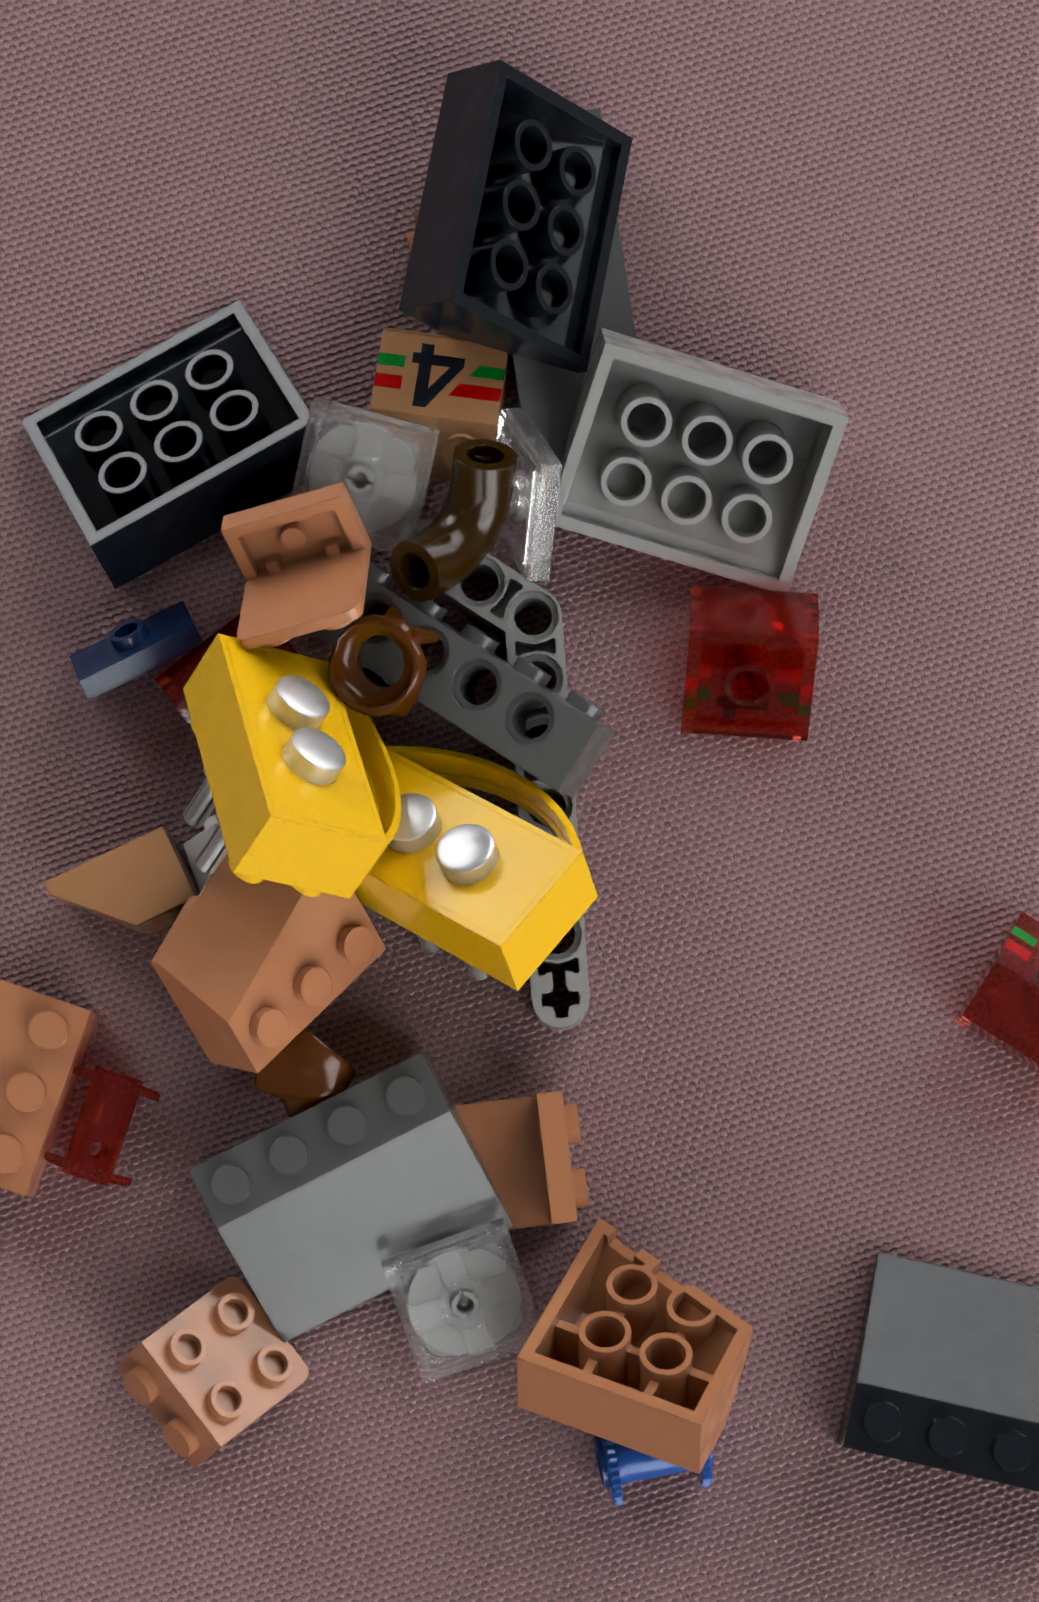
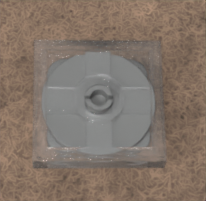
[292,397,440,553]
[381,1217,539,1384]

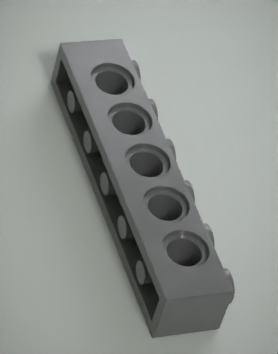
[312,561,616,797]

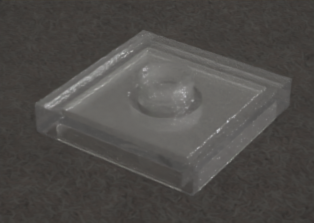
[497,408,562,582]

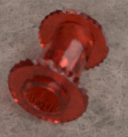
[44,1065,160,1187]

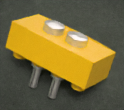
[183,633,401,899]
[355,746,598,991]

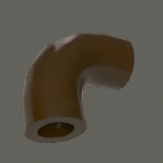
[390,439,518,602]

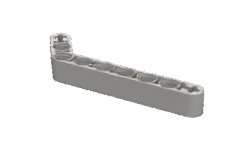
[397,519,590,1031]

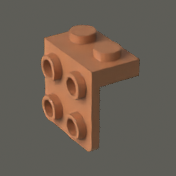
[221,482,372,649]
[455,1091,589,1229]
[116,1277,309,1469]

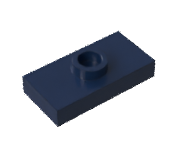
[69,601,203,699]

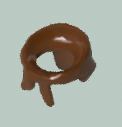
[328,606,439,718]
[254,1028,356,1118]

